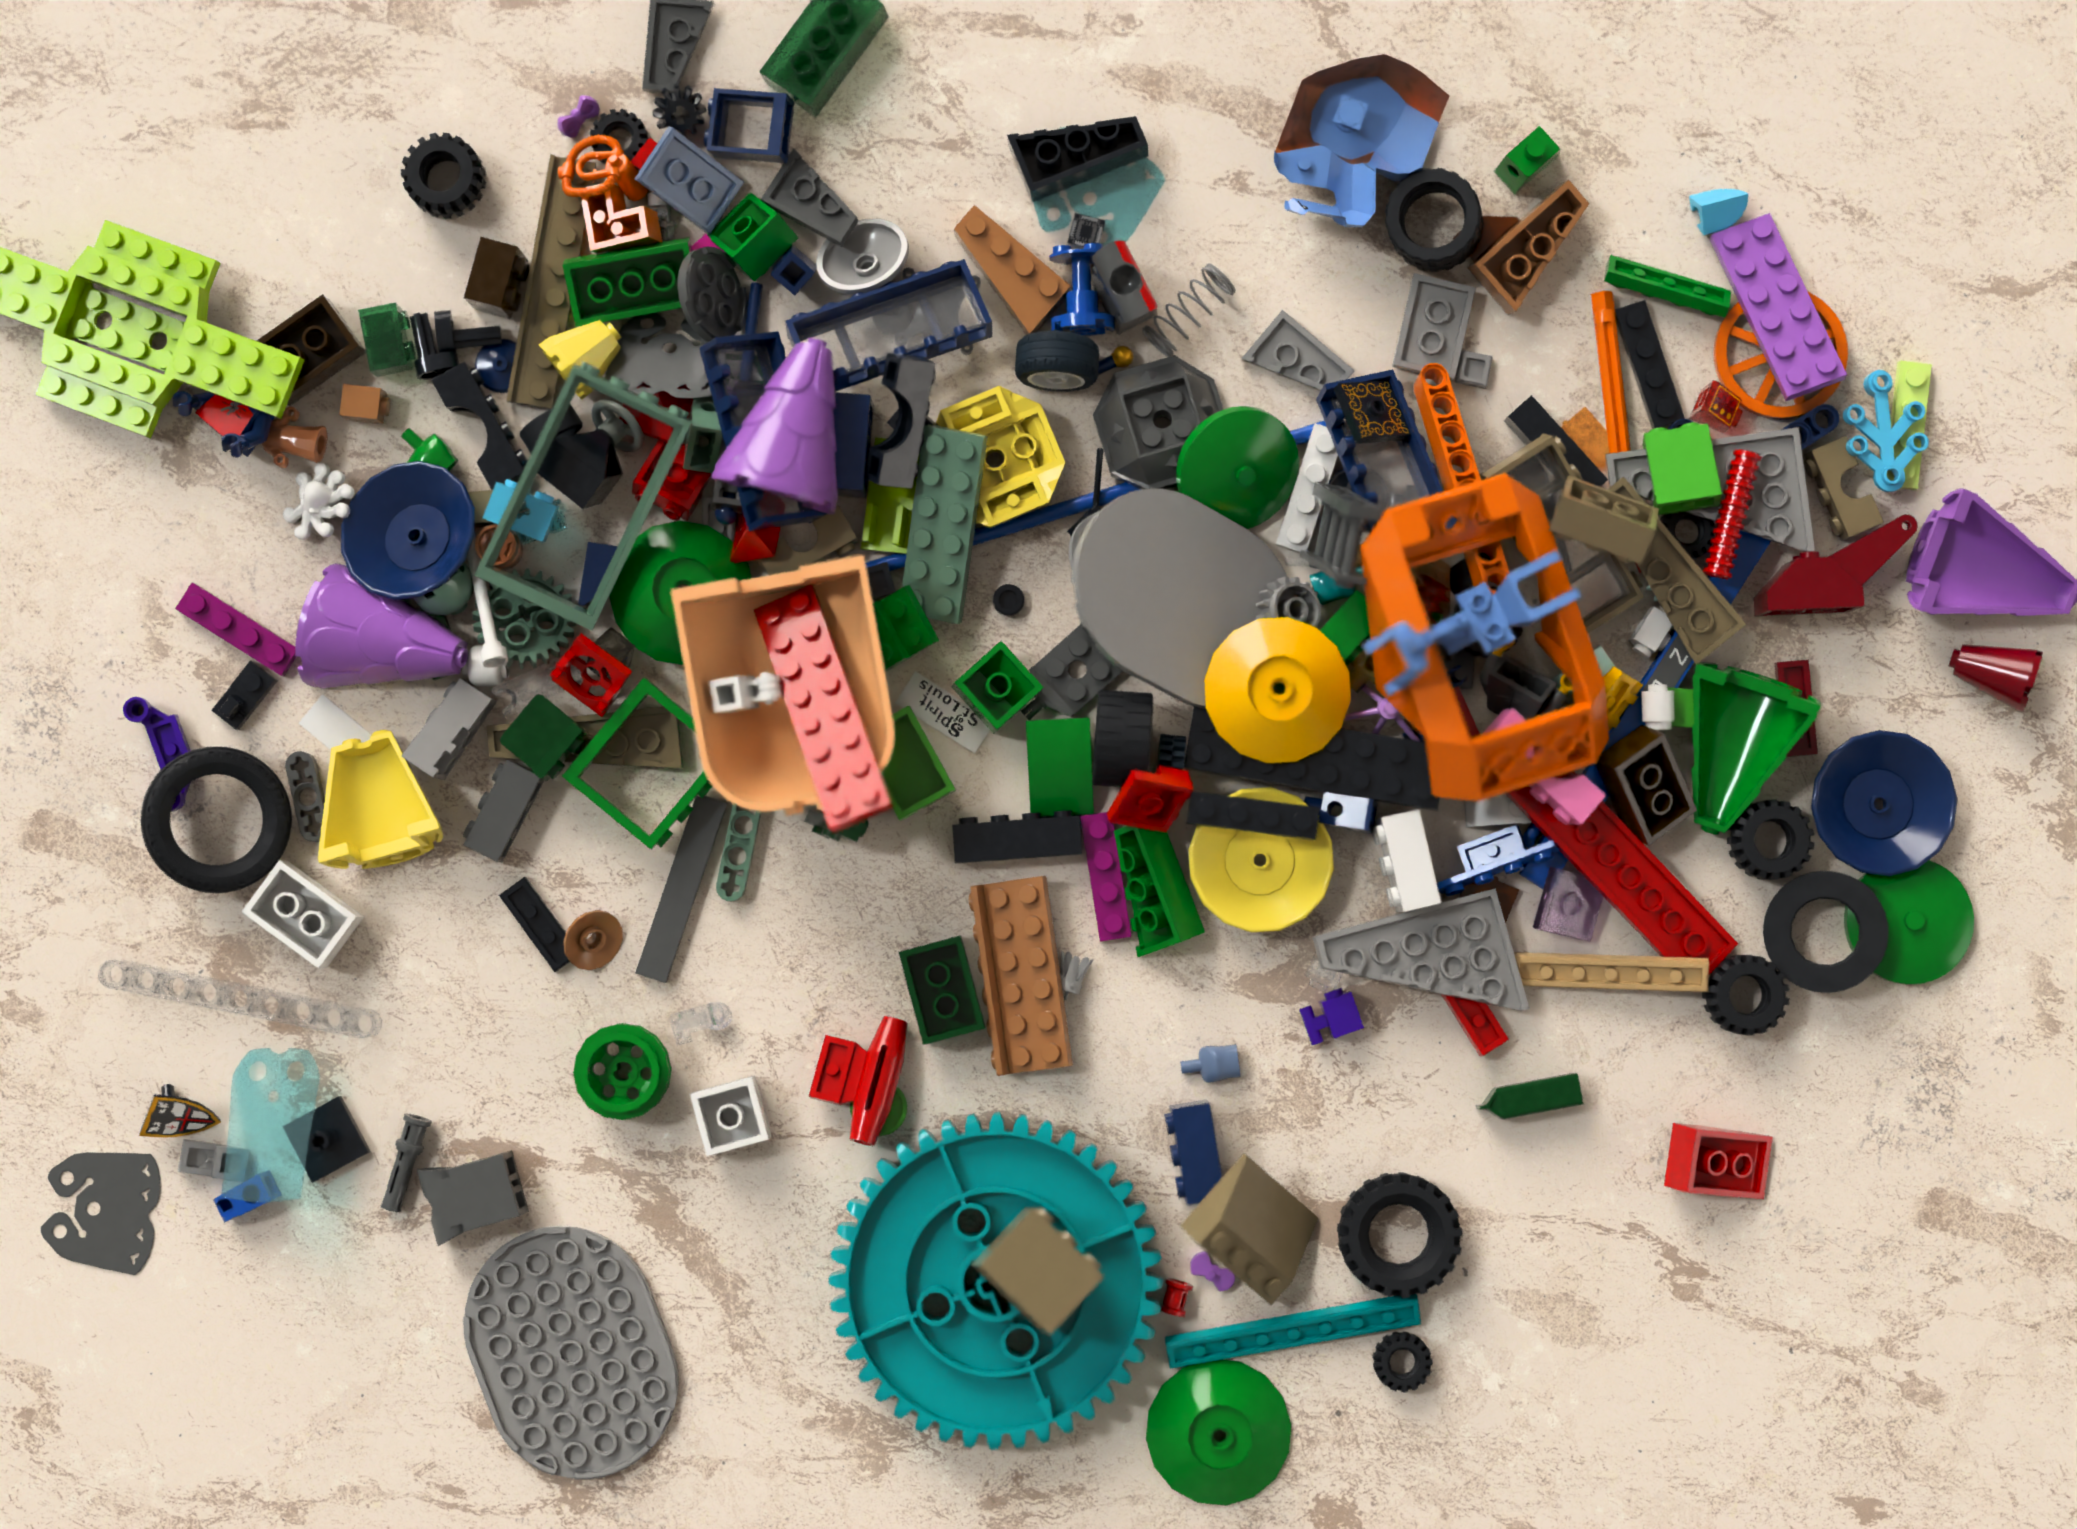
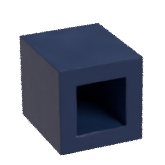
[771,245,816,296]

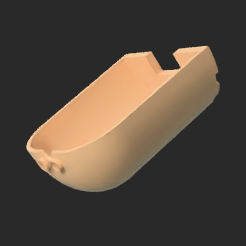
[671,555,894,816]

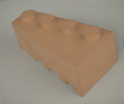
[1467,180,1589,315]
[954,205,1071,335]

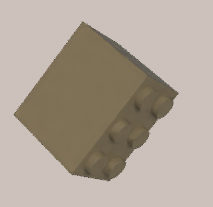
[971,1208,1104,1335]

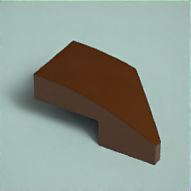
[1453,216,1520,261]

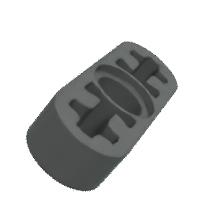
[285,751,325,842]

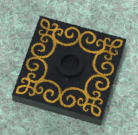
[1334,380,1411,444]

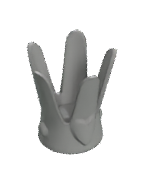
[1060,951,1093,1000]

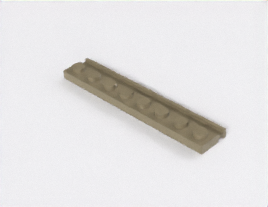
[506,154,596,410]

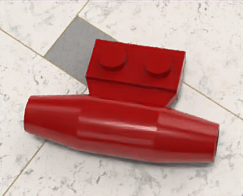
[809,1016,908,1146]

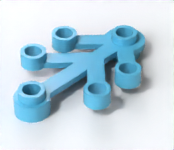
[1843,370,1929,492]

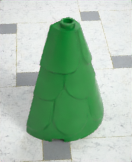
[1691,662,1821,835]

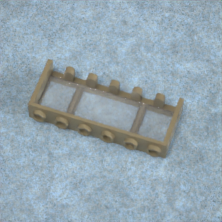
[1479,433,1645,633]

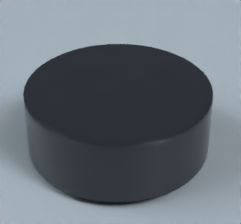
[993,584,1024,617]

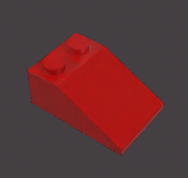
[1664,1123,1773,1199]

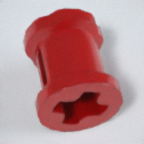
[1161,1278,1193,1317]

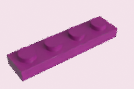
[175,582,297,677]
[1080,812,1131,942]

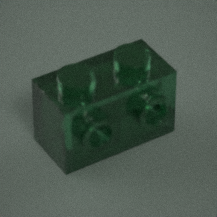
[358,302,416,377]

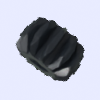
[652,83,707,136]

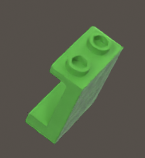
[1642,422,1722,515]

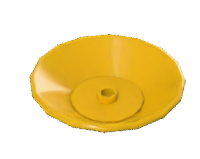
[1204,617,1351,763]

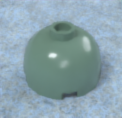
[413,562,474,616]

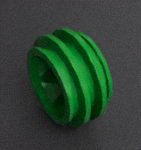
[573,1023,672,1120]

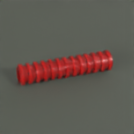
[1703,449,1762,580]

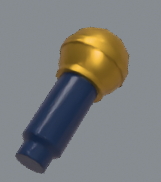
[1098,346,1134,375]

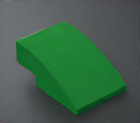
[1026,718,1094,817]

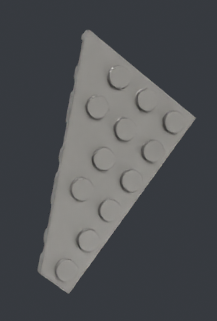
[1605,427,1815,552]
[1312,888,1530,1011]

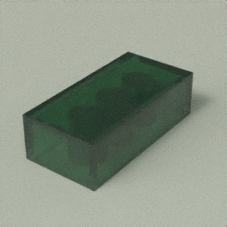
[759,0,889,117]

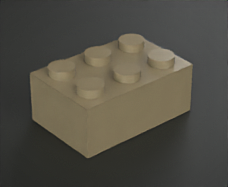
[1549,475,1659,564]

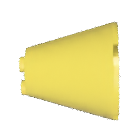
[318,730,443,869]

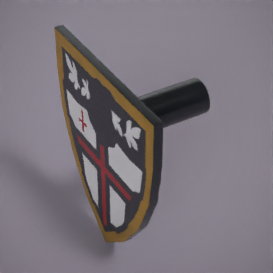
[139,1084,221,1137]

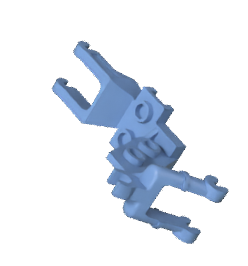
[1362,550,1582,697]

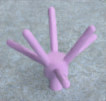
[1344,683,1420,741]

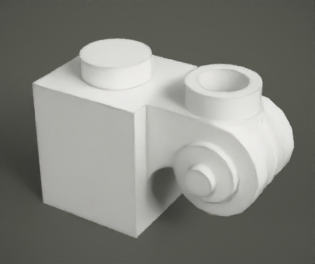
[709,672,783,713]

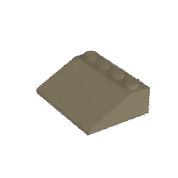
[1180,1153,1318,1305]

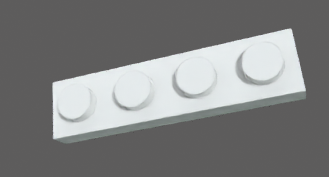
[1276,423,1338,552]

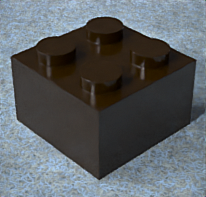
[464,237,530,319]

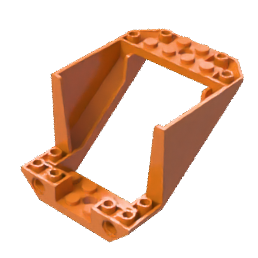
[1360,473,1609,801]

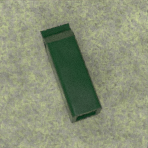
[1476,1073,1583,1120]

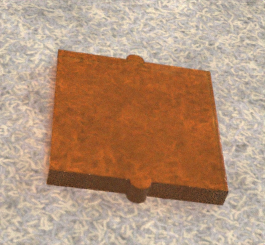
[1561,407,1609,468]

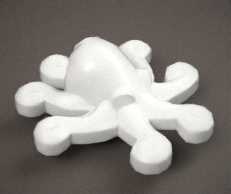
[283,463,354,540]

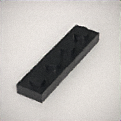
[1615,300,1685,429]

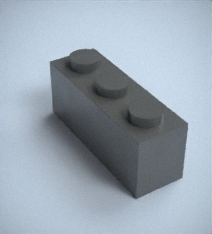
[463,760,544,863]

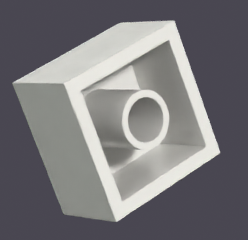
[690,1076,772,1157]

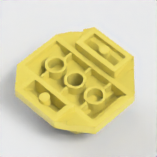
[936,386,1066,528]

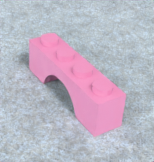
[1482,709,1606,825]

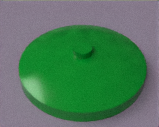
[1176,406,1299,529]
[1844,860,1974,984]

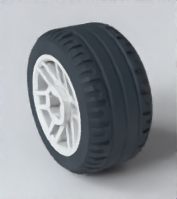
[1015,331,1099,392]

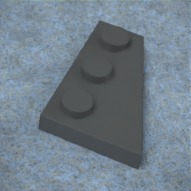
[642,0,714,93]
[761,148,858,247]

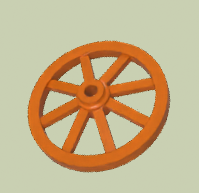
[1713,292,1848,419]

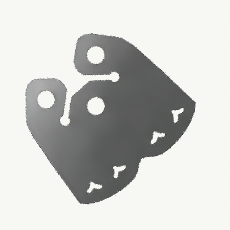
[605,312,725,398]
[41,1152,160,1275]

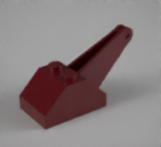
[1753,514,1918,617]

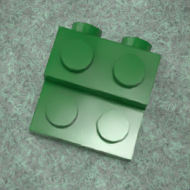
[873,585,939,672]

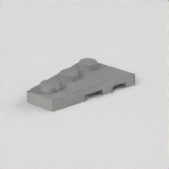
[1242,310,1355,390]

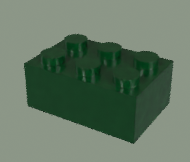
[899,935,986,1045]

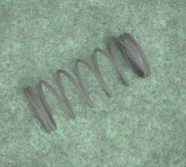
[1142,263,1236,357]

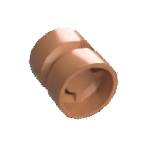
[475,524,523,570]

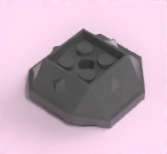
[1093,355,1223,490]

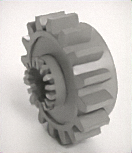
[1255,576,1323,630]

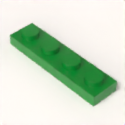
[1604,255,1731,318]

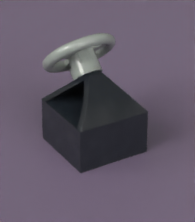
[538,400,644,509]

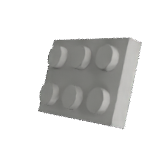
[1392,273,1476,381]

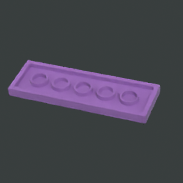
[1710,213,1847,401]

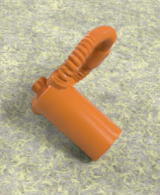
[557,135,648,201]

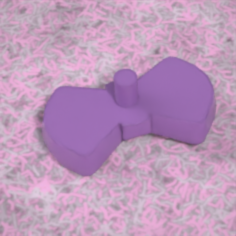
[558,95,599,138]
[1190,1251,1235,1292]

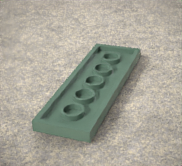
[902,424,988,624]

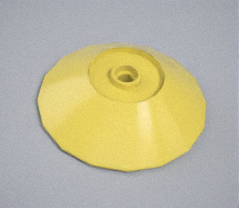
[1188,787,1334,933]

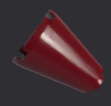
[1948,644,2043,712]

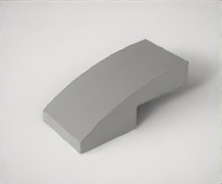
[178,1139,250,1182]

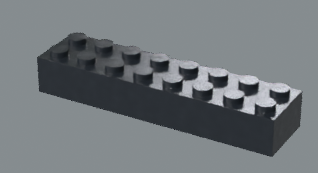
[1184,706,1440,811]

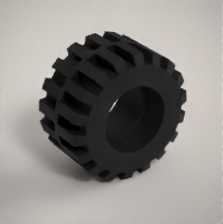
[401,132,486,219]
[1727,799,1815,880]
[1702,955,1790,1035]

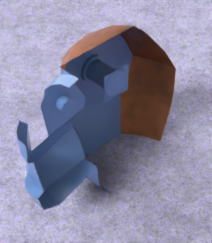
[1274,54,1450,228]

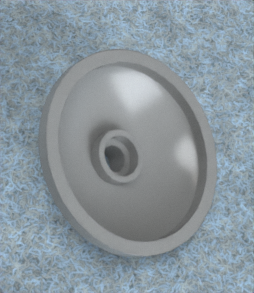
[816,219,909,294]

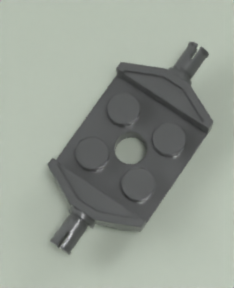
[1021,623,1123,720]

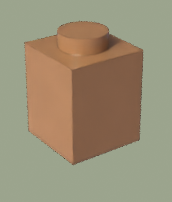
[339,384,391,424]

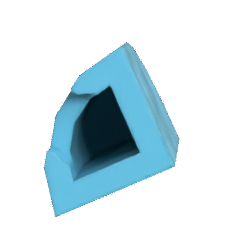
[1689,189,1749,235]

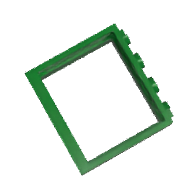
[562,678,713,849]

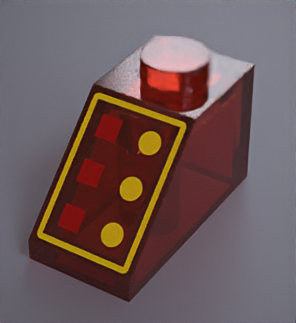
[1689,380,1743,433]

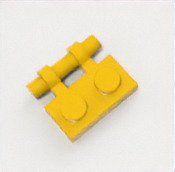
[1603,666,1643,731]

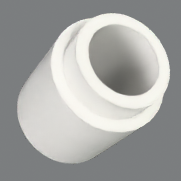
[1641,684,1675,730]

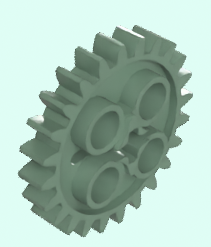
[472,568,576,669]

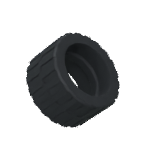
[1385,168,1484,272]
[1092,690,1153,787]

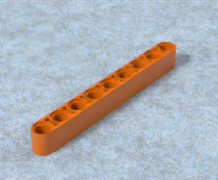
[1414,363,1512,629]

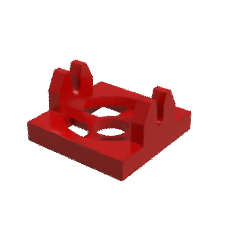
[549,633,633,717]

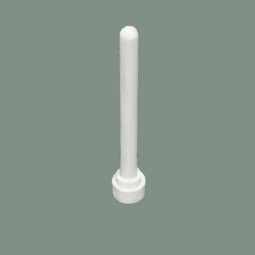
[467,534,508,668]

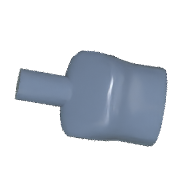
[1180,1044,1241,1083]

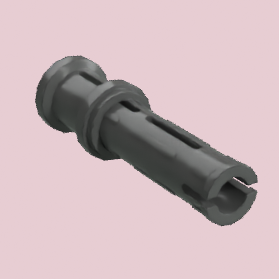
[381,1113,432,1212]

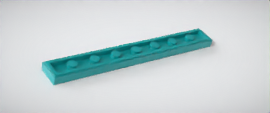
[1164,1294,1421,1369]

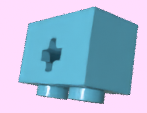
[483,479,560,542]

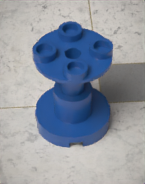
[1049,243,1115,336]

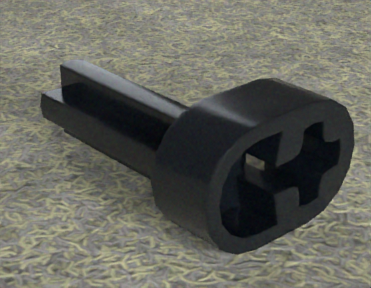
[434,310,502,353]
[410,313,459,380]

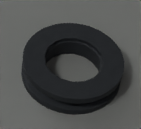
[1763,871,1888,993]

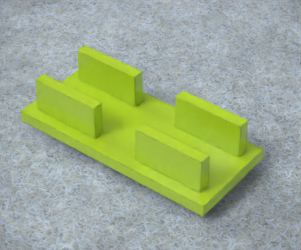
[861,437,920,554]

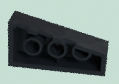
[1007,116,1148,202]

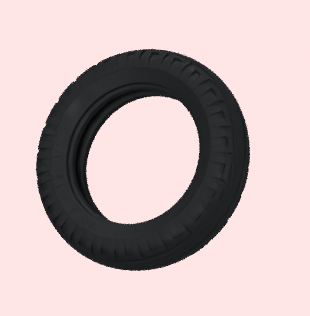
[141,746,292,893]

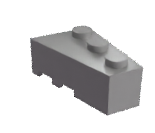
[401,678,497,780]

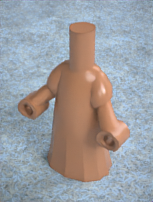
[262,406,328,469]

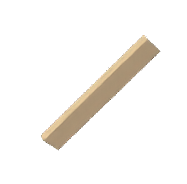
[1514,952,1709,992]

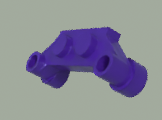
[123,697,191,812]

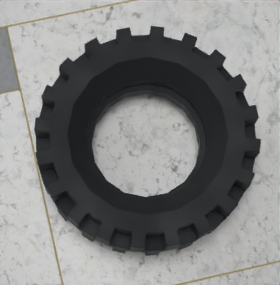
[1337,1172,1463,1298]

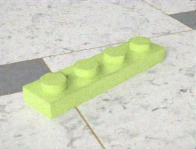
[1887,360,1932,490]

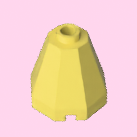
[539,320,621,400]

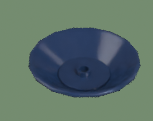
[341,461,475,600]
[1811,730,1958,876]

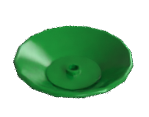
[609,520,752,665]
[1146,1359,1292,1506]

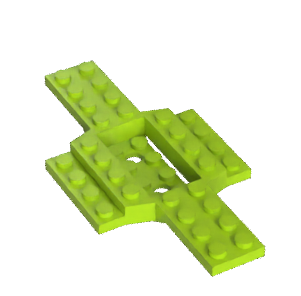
[0,220,305,439]

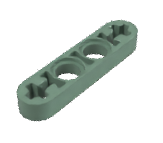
[716,803,762,901]

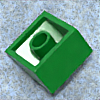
[708,192,799,282]
[952,641,1044,734]

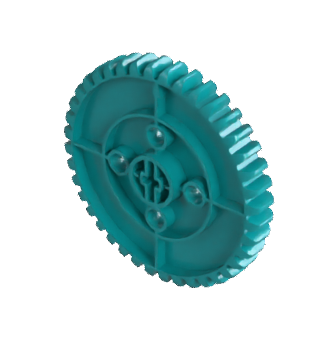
[828,1112,1163,1450]

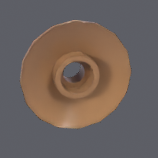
[564,910,623,970]

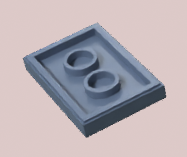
[634,127,744,234]

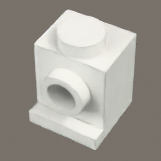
[1628,607,1675,659]

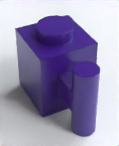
[1299,988,1364,1045]

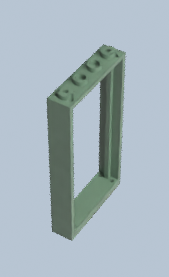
[474,362,692,631]

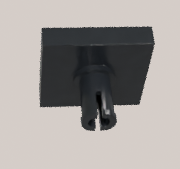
[283,1096,371,1183]

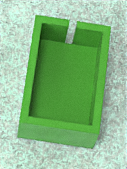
[881,706,956,821]

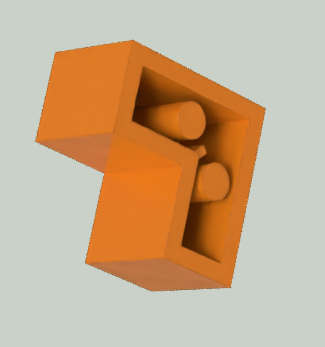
[581,184,662,253]

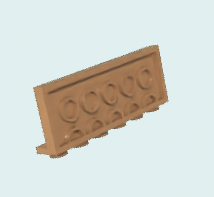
[969,876,1073,1076]

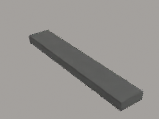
[635,796,728,983]

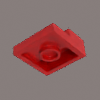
[632,440,713,521]
[1107,766,1193,833]

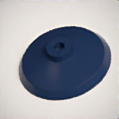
[475,339,516,393]

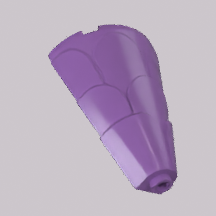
[711,338,838,515]
[1906,489,2077,616]
[295,563,468,689]

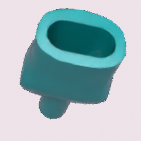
[1309,566,1363,605]

